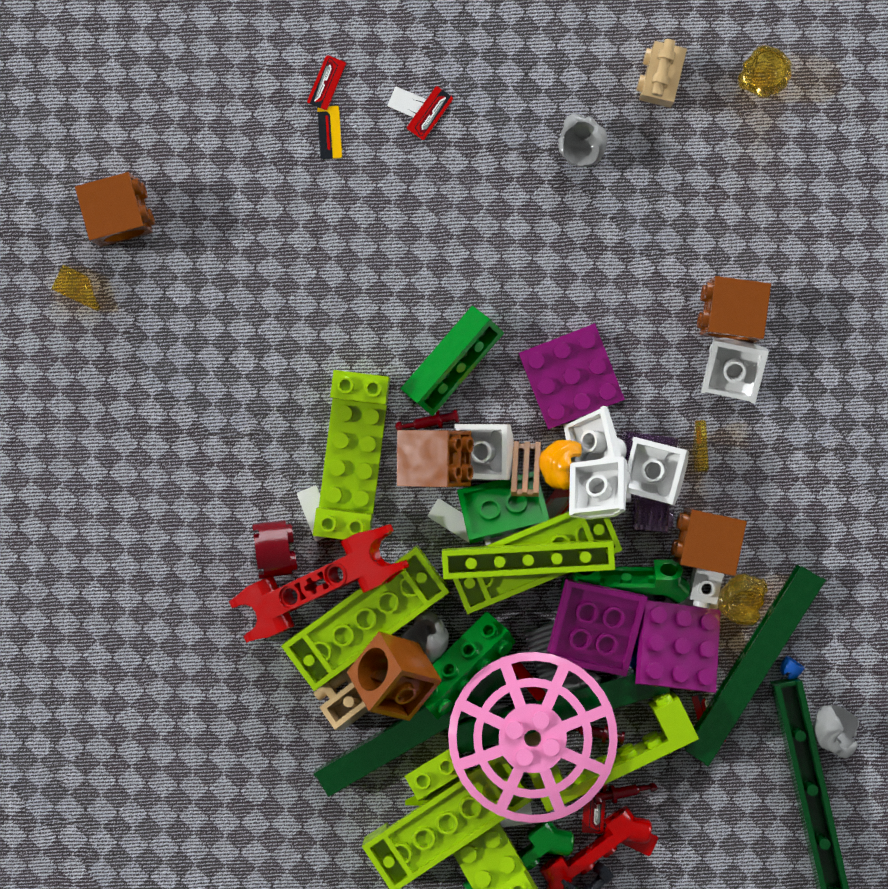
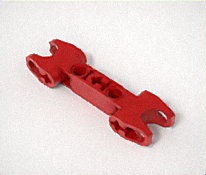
[229,524,410,643]

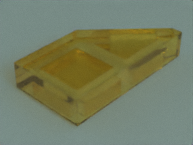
[51,265,100,311]
[693,420,709,472]

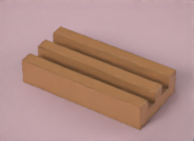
[511,441,541,497]

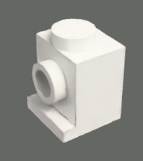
[687,567,724,608]

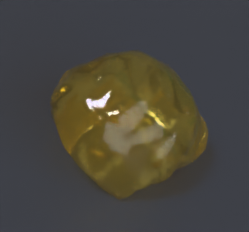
[738,45,792,98]
[718,573,768,626]

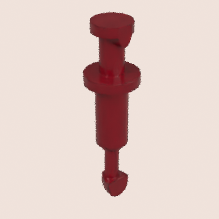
[395,409,460,430]
[573,725,625,745]
[593,783,658,805]

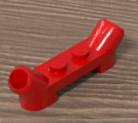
[539,806,652,889]

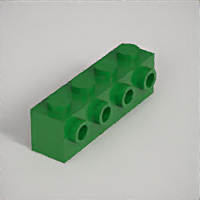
[400,306,504,417]
[423,612,516,720]

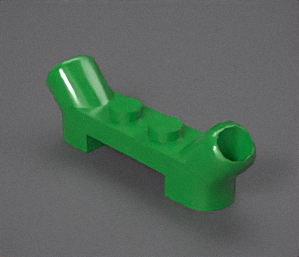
[561,559,690,604]
[463,821,574,889]

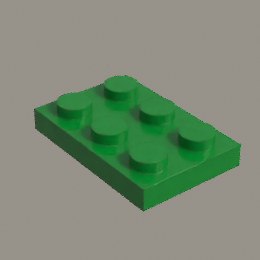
[457,471,549,544]

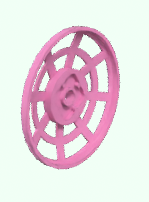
[448,652,618,823]

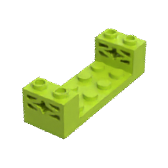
[313,370,391,540]
[453,511,623,614]
[281,545,450,691]
[528,691,699,812]
[404,749,538,889]
[362,756,533,889]

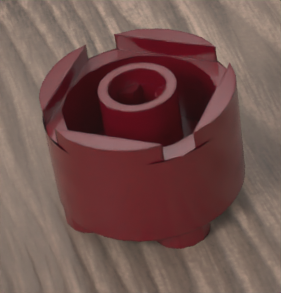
[252,520,297,579]

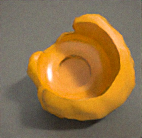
[539,440,582,490]

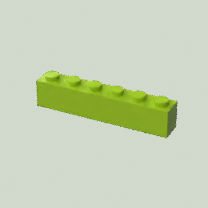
[442,539,615,579]

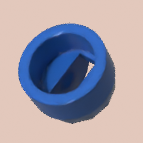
[780,656,805,679]

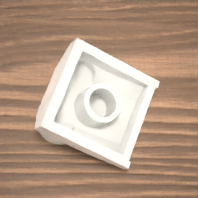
[701,338,769,404]
[563,406,627,463]
[455,424,513,480]
[627,437,689,505]
[569,456,630,519]

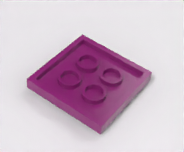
[518,323,625,429]
[547,578,647,676]
[635,600,721,693]

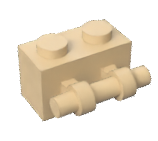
[636,39,687,108]
[313,663,368,730]

